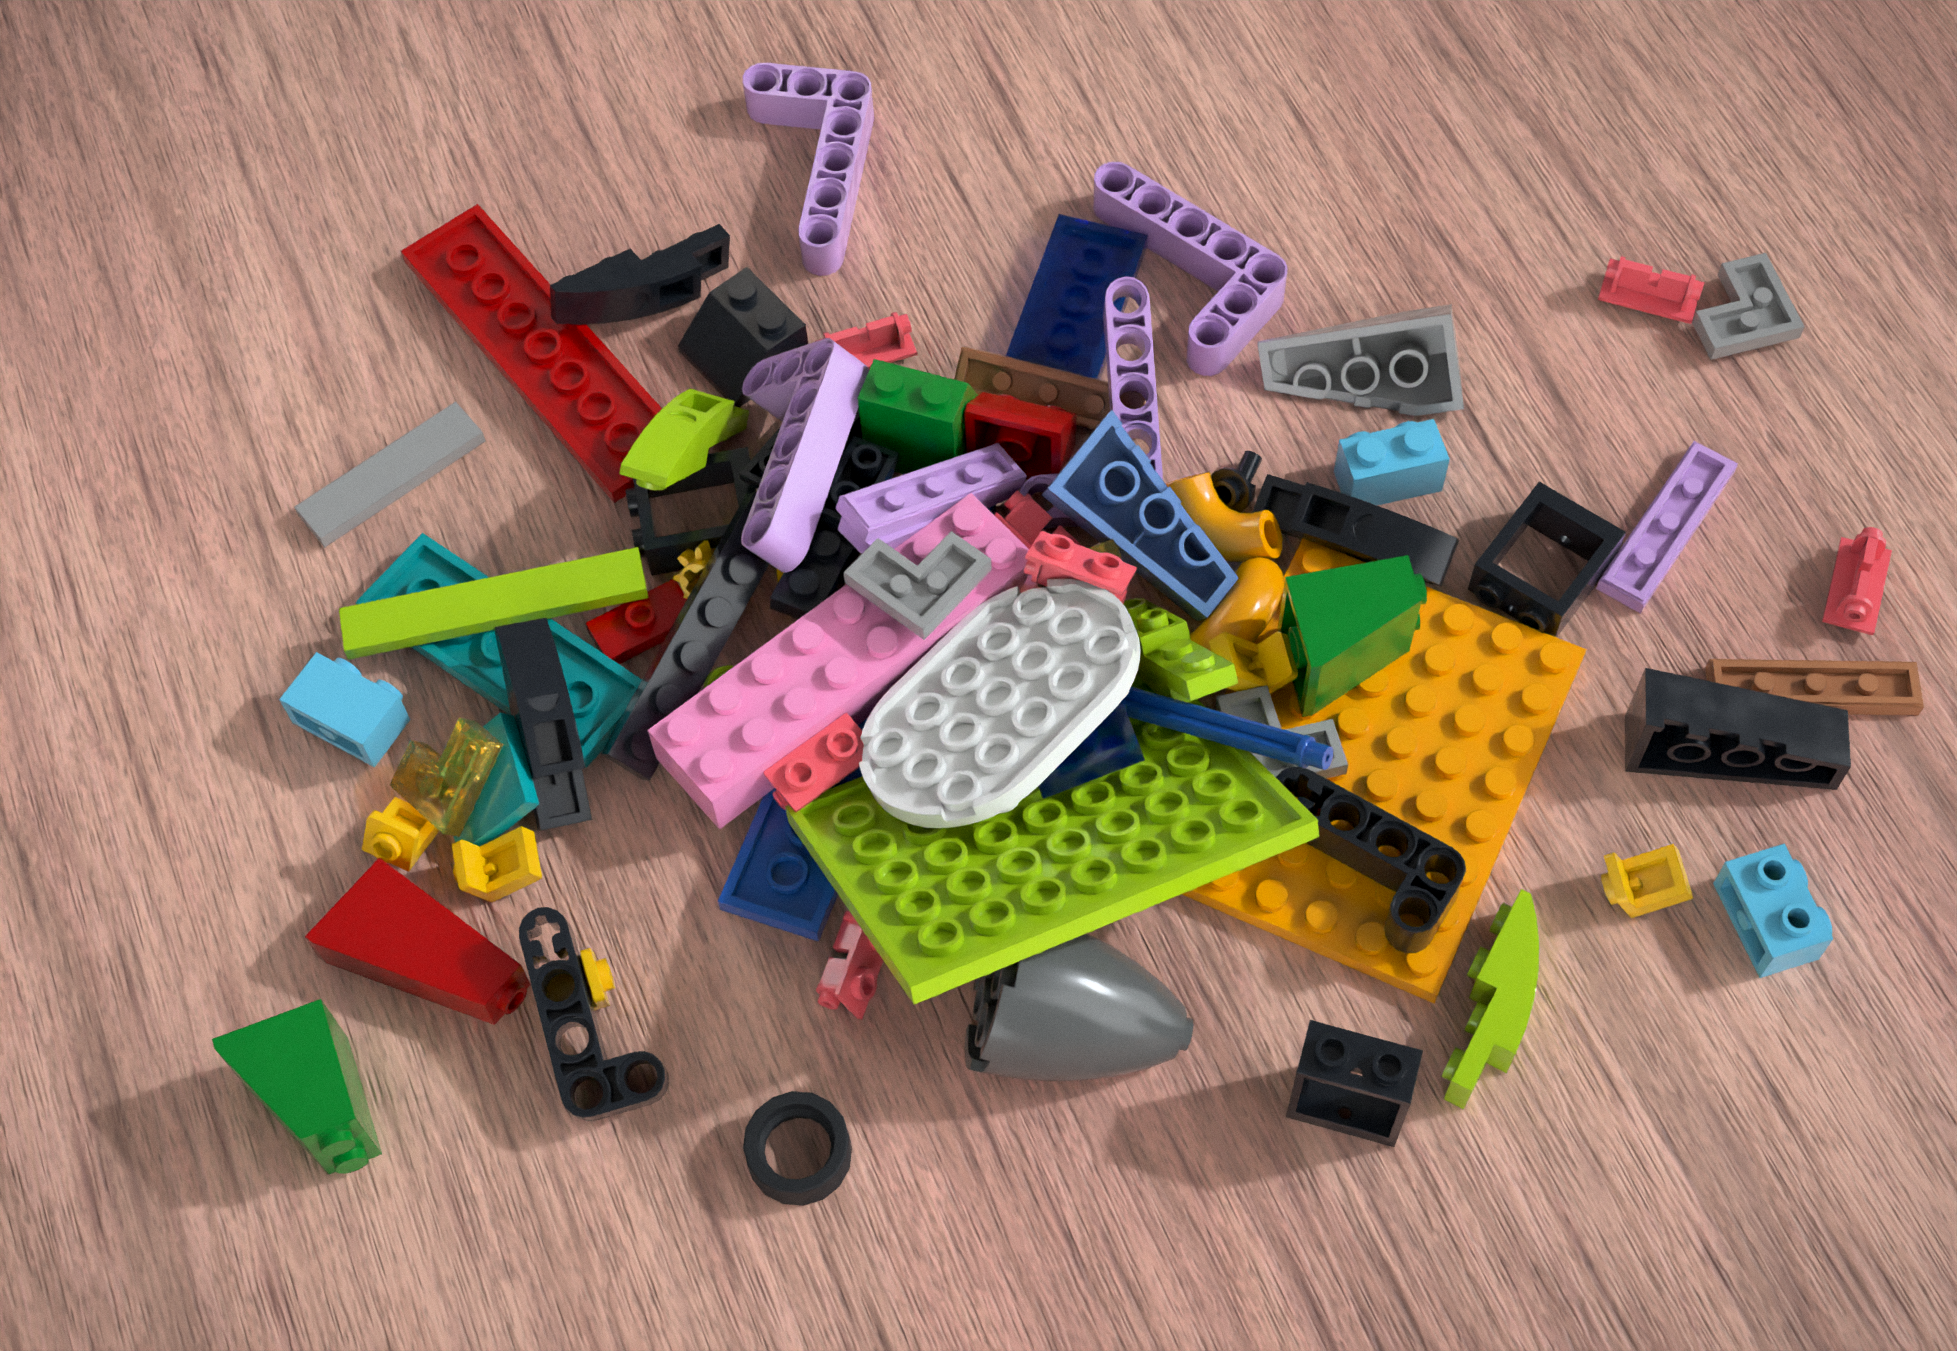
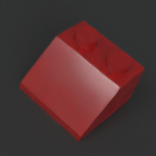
[964,392,1076,480]

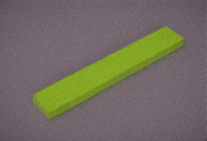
[339,547,649,660]

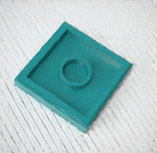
[435,712,539,846]

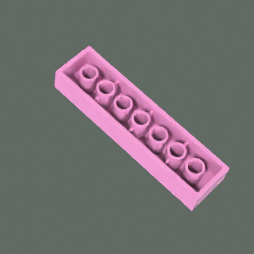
[648,493,1038,829]

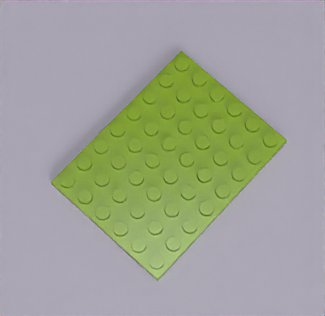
[785,674,1319,1005]

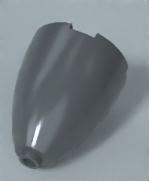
[965,933,1194,1081]

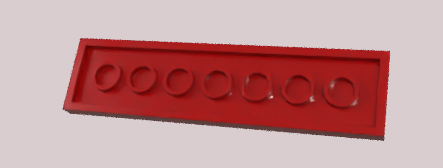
[401,204,662,503]

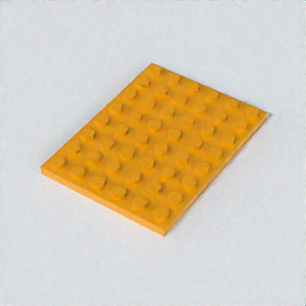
[1182,539,1587,1004]

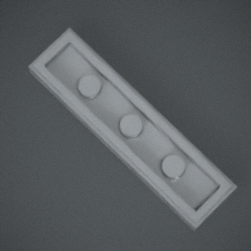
[294,402,486,547]

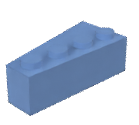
[1042,409,1238,621]

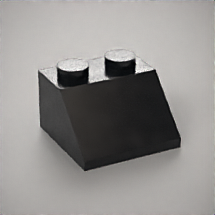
[678,267,808,408]

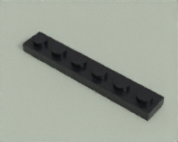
[601,492,769,780]

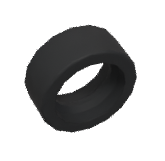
[743,1091,852,1206]

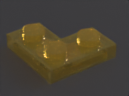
[390,717,503,837]

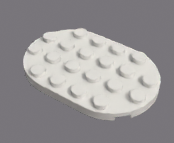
[859,579,1140,828]

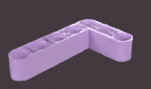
[743,63,874,276]
[1093,162,1287,376]
[1020,276,1163,529]
[741,338,869,573]

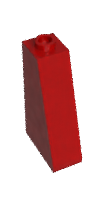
[305,858,531,1025]

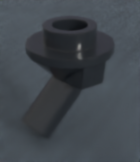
[1211,451,1262,513]

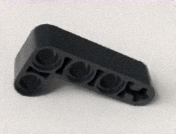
[1276,767,1466,953]
[519,907,669,1121]

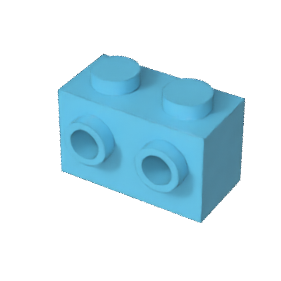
[1334,419,1450,505]
[279,652,411,768]
[1713,843,1833,978]

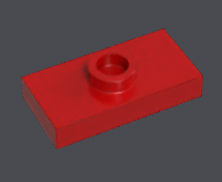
[585,579,687,664]

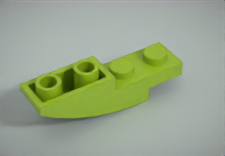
[619,388,749,490]
[1123,598,1238,702]
[1441,889,1539,1109]

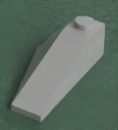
[1257,304,1464,416]

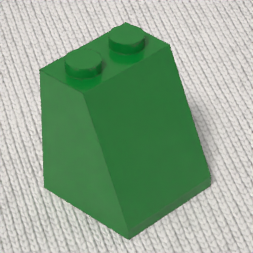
[857,359,978,474]
[1277,555,1427,717]
[212,999,382,1174]

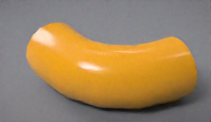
[1165,472,1282,562]
[1190,557,1284,651]

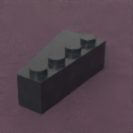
[1625,668,1851,790]

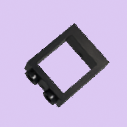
[625,447,756,576]
[1468,481,1626,637]
[1286,1020,1423,1147]

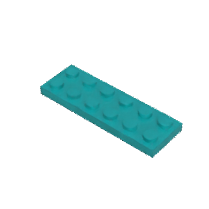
[355,533,642,768]

